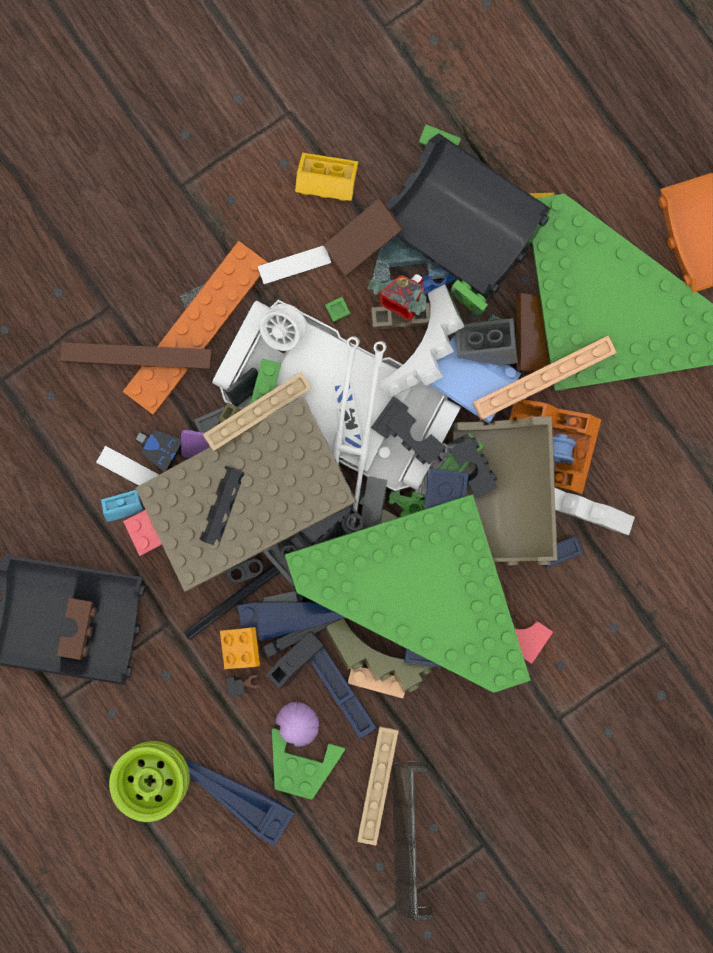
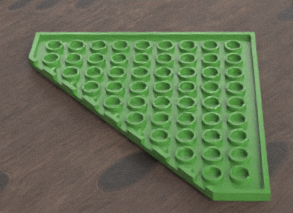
[532,194,713,391]
[285,494,531,693]

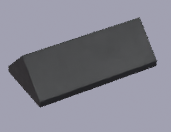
[199,466,245,545]

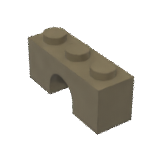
[371,303,430,330]

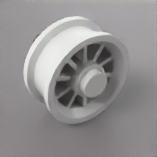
[260,303,307,351]

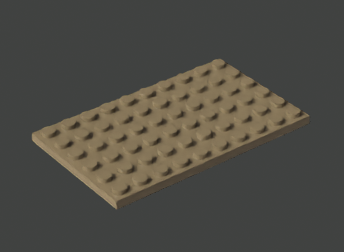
[136,397,356,592]

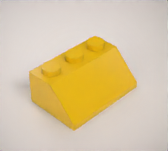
[295,153,358,201]

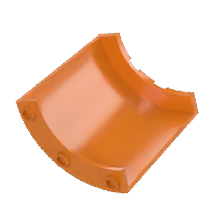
[658,173,713,293]

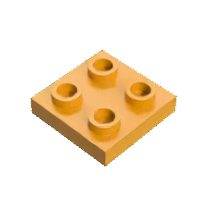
[220,627,260,669]

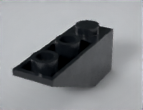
[266,632,324,689]

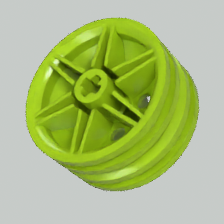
[109,741,190,822]

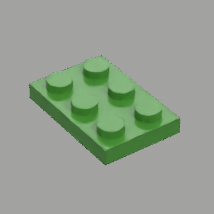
[450,280,488,318]

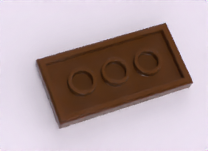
[323,198,404,276]
[516,293,549,372]

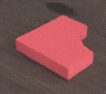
[515,621,553,664]

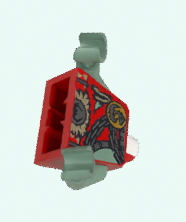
[367,274,426,321]

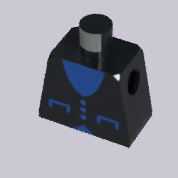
[135,430,181,472]

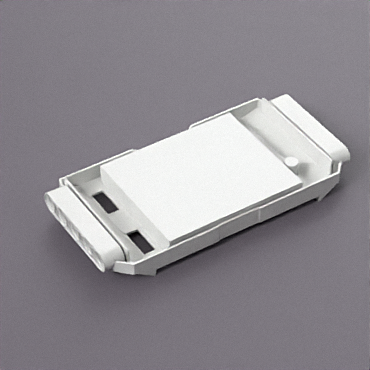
[212,300,461,491]

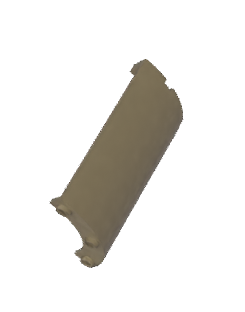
[452,416,557,565]

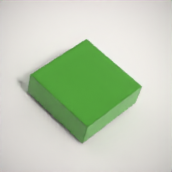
[325,297,351,323]

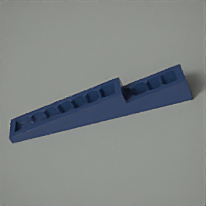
[310,634,377,739]

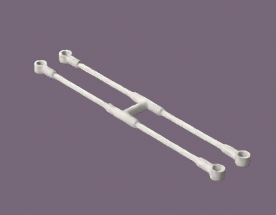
[333,336,387,528]

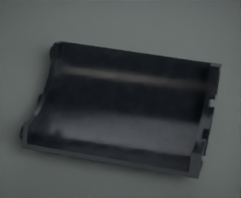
[386,133,551,299]
[0,555,145,685]

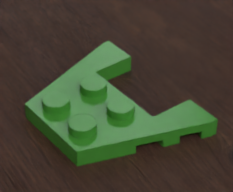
[272,728,345,800]

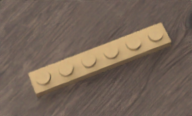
[202,372,312,451]
[357,726,399,845]

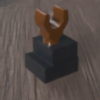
[226,674,259,698]

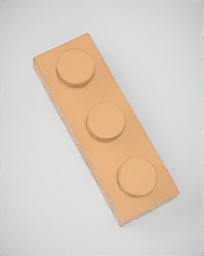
[348,667,405,698]

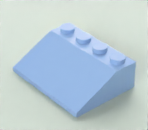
[429,333,521,423]

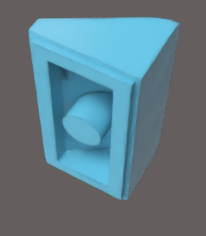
[101,490,144,522]

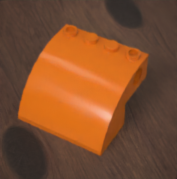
[509,399,601,494]

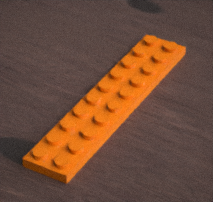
[123,241,268,415]

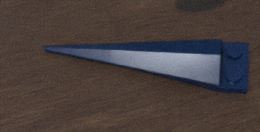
[238,601,345,641]
[184,758,295,846]

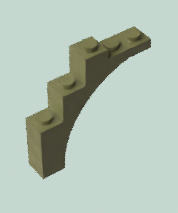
[325,618,440,693]

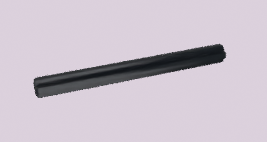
[184,564,280,640]

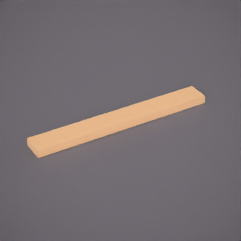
[472,336,617,420]

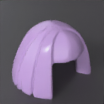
[275,702,319,747]

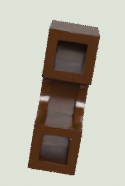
[57,598,96,661]

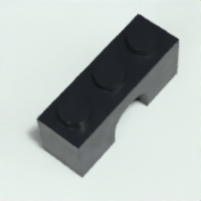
[386,407,446,465]
[447,433,497,498]

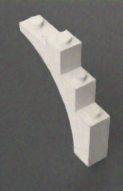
[380,284,465,398]
[555,488,635,535]

